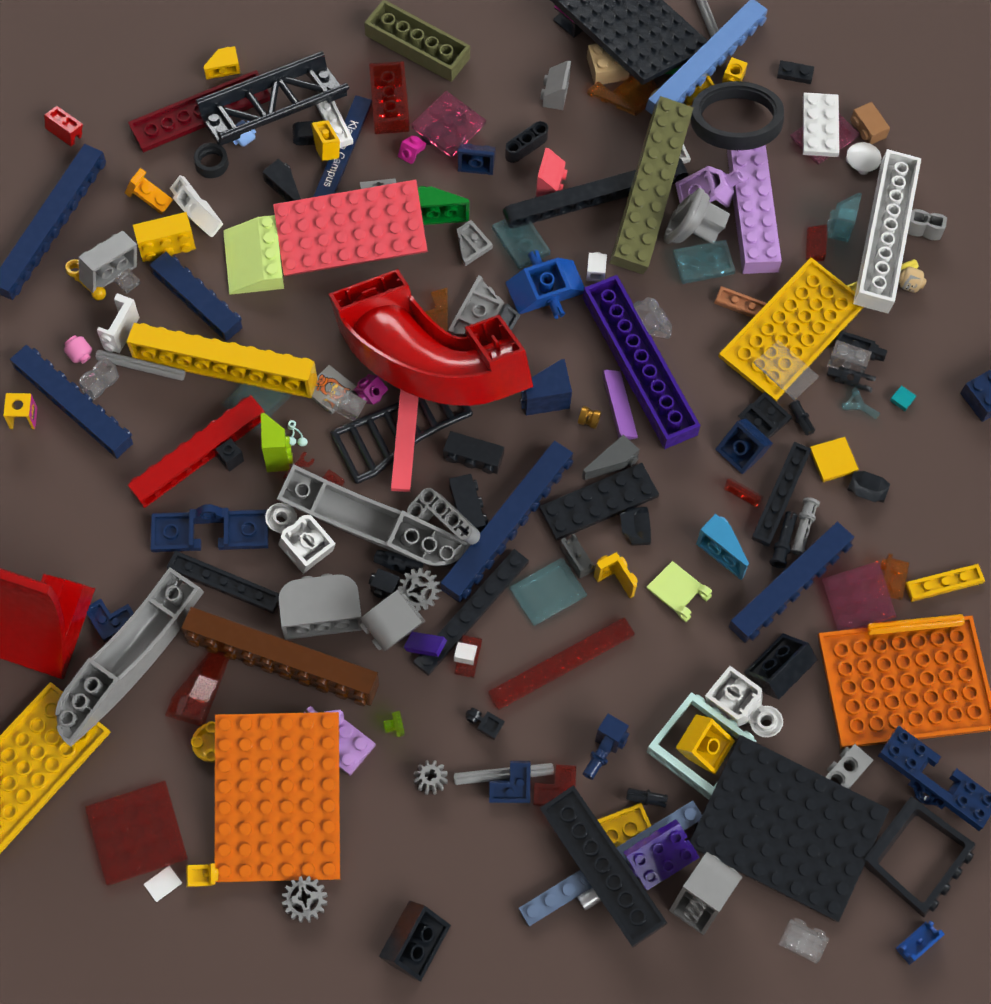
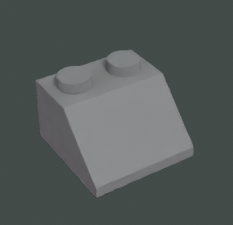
[540,61,571,110]

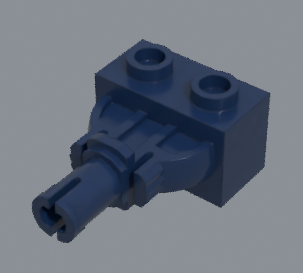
[583,713,630,780]

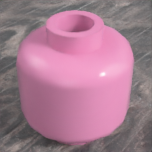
[64,335,92,364]

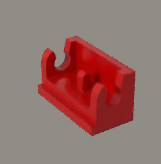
[44,106,83,147]

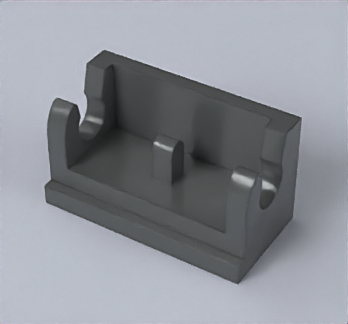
[560,534,595,579]

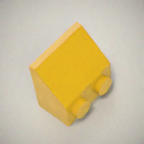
[676,714,735,774]

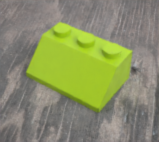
[261,413,293,472]

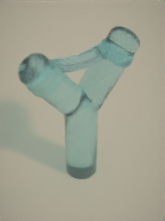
[842,388,880,419]

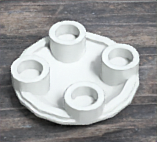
[846,142,882,175]

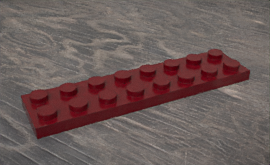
[128,70,270,153]

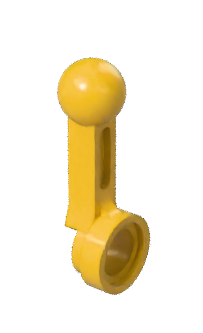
[65,259,106,301]

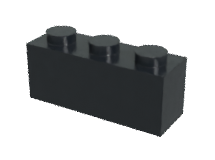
[443,431,504,474]
[449,474,488,534]

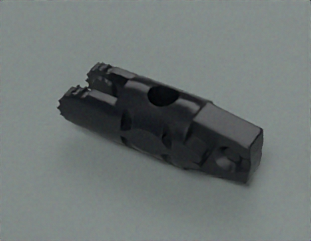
[827,366,876,393]
[373,550,423,578]

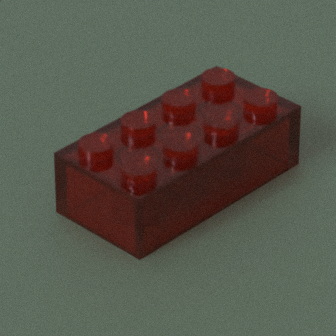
[369,61,410,134]

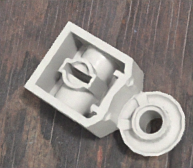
[265,503,336,574]
[705,666,783,738]

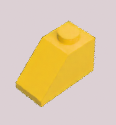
[204,46,240,80]
[311,120,340,161]

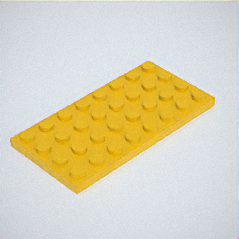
[718,258,864,402]
[0,682,111,854]

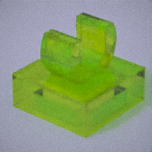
[383,711,405,737]

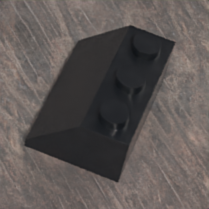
[744,633,818,700]
[379,900,451,982]

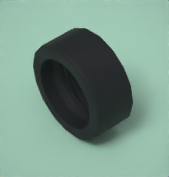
[194,143,229,178]

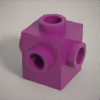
[354,374,388,405]

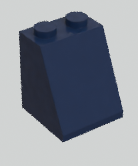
[520,359,572,416]

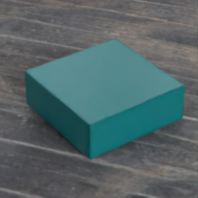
[890,385,917,411]

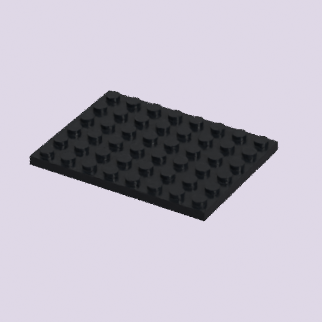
[550,0,708,85]
[690,735,889,922]

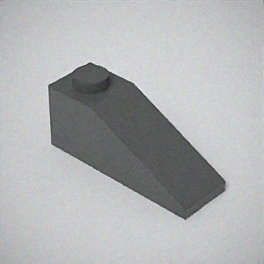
[582,435,640,480]

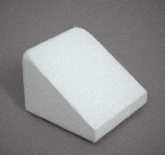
[454,642,477,665]

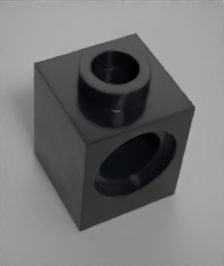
[215,438,244,472]

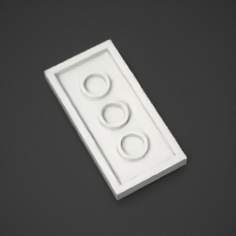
[803,93,839,157]

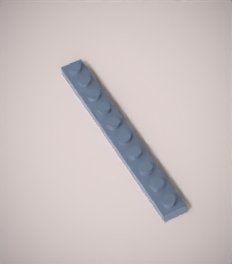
[518,801,702,926]

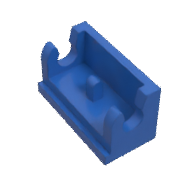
[895,921,945,965]

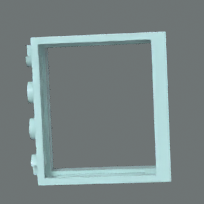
[646,692,756,800]

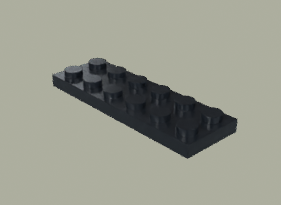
[539,463,659,541]

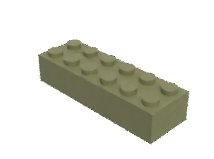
[364,0,470,82]

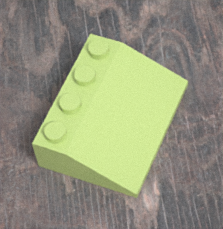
[223,215,284,295]

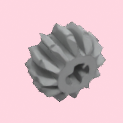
[414,760,448,795]

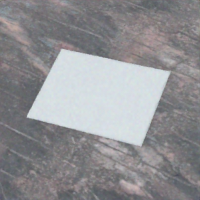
[144,865,182,902]

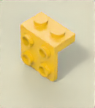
[594,552,638,598]

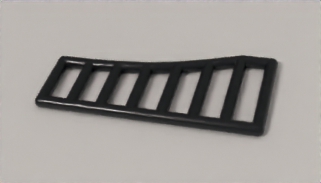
[330,397,473,484]

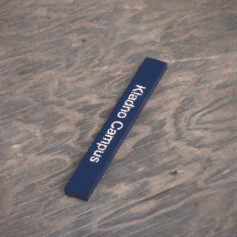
[313,95,372,197]

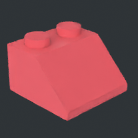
[536,148,568,197]

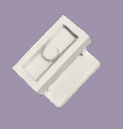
[97,293,140,354]

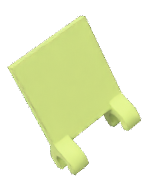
[647,561,712,622]

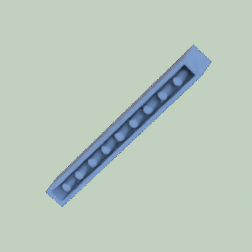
[645,0,768,114]

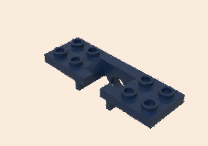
[151,504,269,552]
[878,726,991,831]

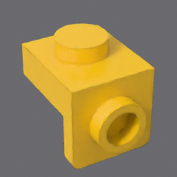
[186,863,218,887]

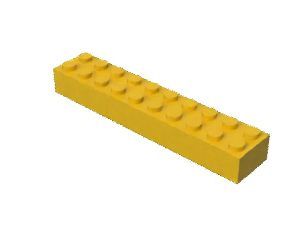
[127,323,318,398]

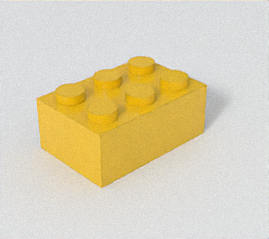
[133,212,196,262]

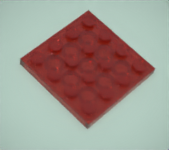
[85,781,188,886]

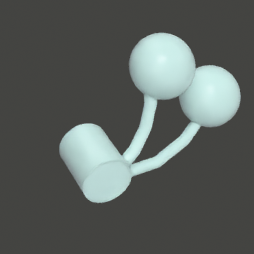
[287,420,308,446]

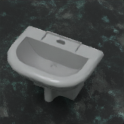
[664,188,730,244]

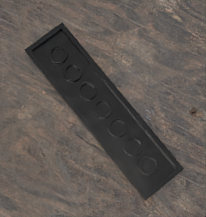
[540,785,668,948]

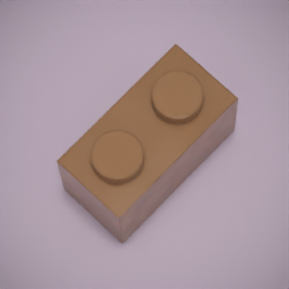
[851,102,890,144]

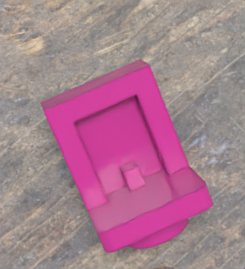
[398,135,427,164]

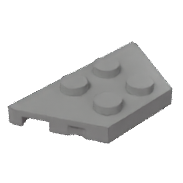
[448,275,504,335]

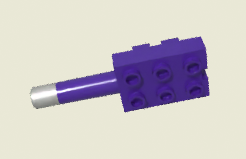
[578,819,700,910]

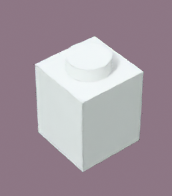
[586,252,607,282]

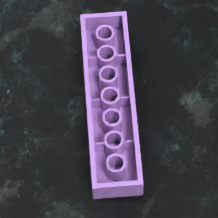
[727,145,782,274]

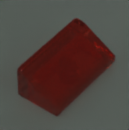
[806,224,827,261]
[724,478,763,507]

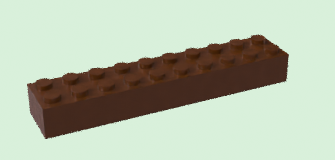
[181,607,379,706]

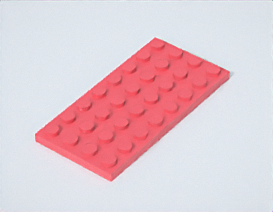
[273,180,428,276]

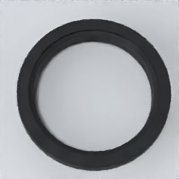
[691,81,784,150]

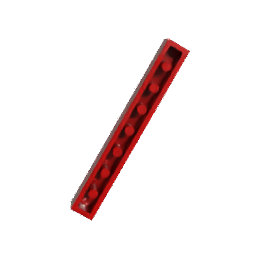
[128,395,265,508]

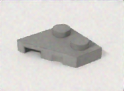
[457,220,493,266]

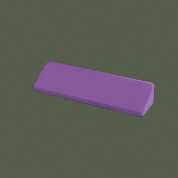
[602,370,638,440]

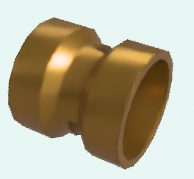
[578,406,601,429]

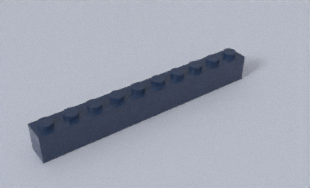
[0,144,106,300]
[440,440,573,603]

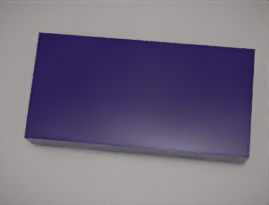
[404,632,447,657]

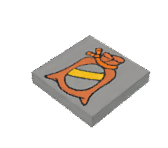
[312,365,356,414]

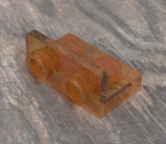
[877,553,909,600]

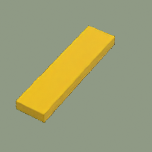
[904,564,985,602]

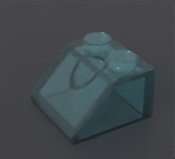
[826,193,862,242]

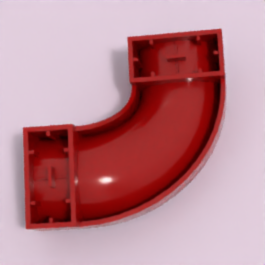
[329,269,533,406]

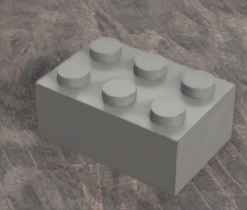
[79,231,137,293]

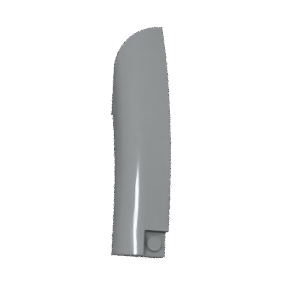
[276,464,470,566]
[55,567,204,747]

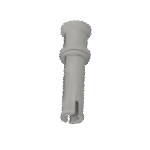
[791,497,820,555]

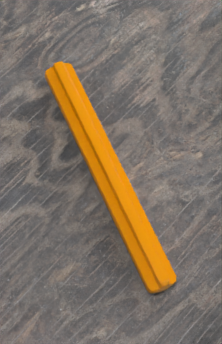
[867,614,965,635]

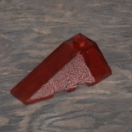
[165,651,230,727]

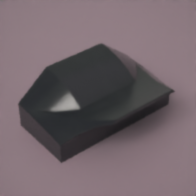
[847,471,890,503]
[620,507,651,546]

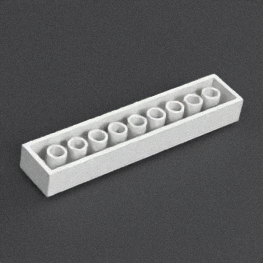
[853,149,921,314]

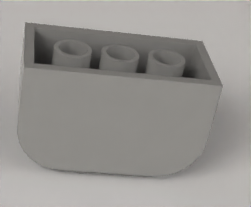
[279,573,363,640]
[360,590,425,651]
[669,852,743,935]

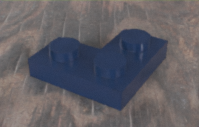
[87,599,134,642]
[489,761,531,803]

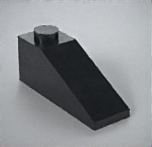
[263,159,301,202]

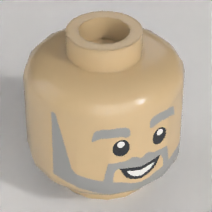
[898,267,926,293]

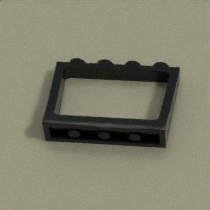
[864,796,976,917]

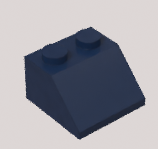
[458,144,496,175]
[716,419,773,474]

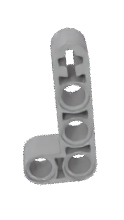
[407,488,480,545]

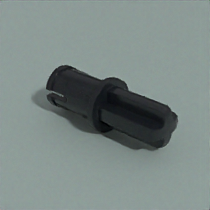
[789,400,815,436]
[626,788,668,808]

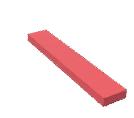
[391,389,419,492]

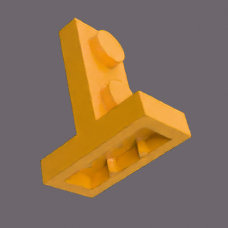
[125,168,173,215]

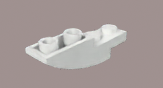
[169,175,223,237]

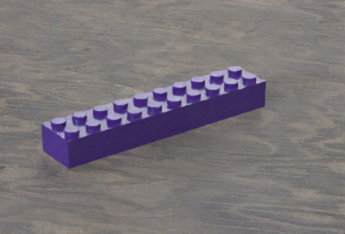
[583,275,700,449]

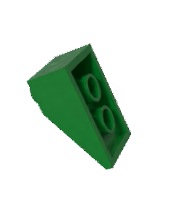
[418,186,470,225]

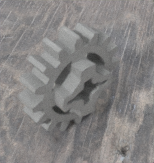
[398,568,441,611]
[282,876,328,923]

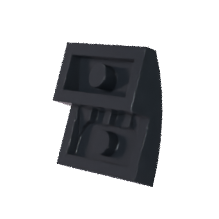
[738,392,792,439]

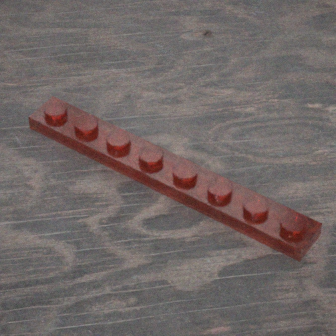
[488,617,635,710]

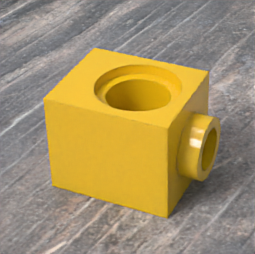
[722,57,748,83]

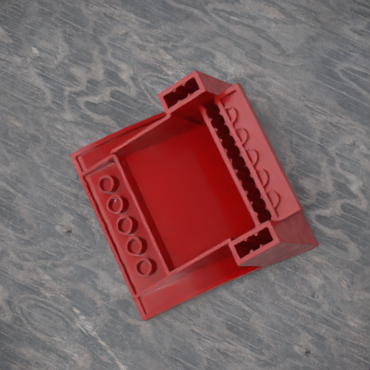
[0,568,95,679]

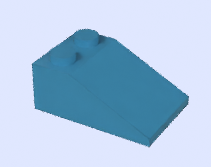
[696,514,749,580]

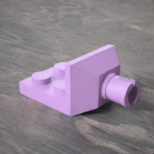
[675,166,744,208]
[304,706,376,776]

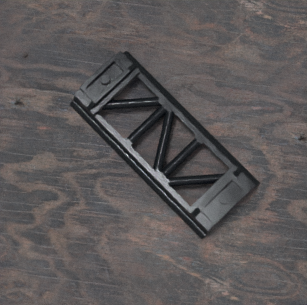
[195,51,349,146]

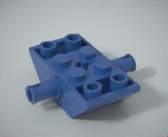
[505,250,585,319]

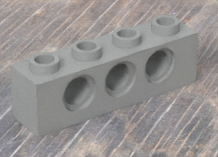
[826,744,873,789]

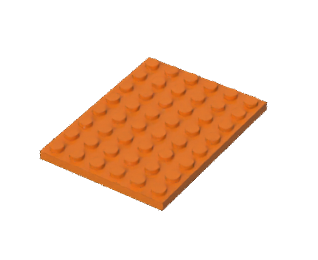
[817,616,991,749]
[215,712,340,882]

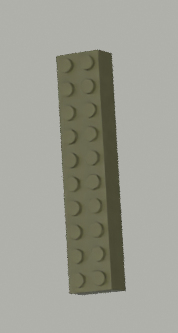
[609,96,694,274]

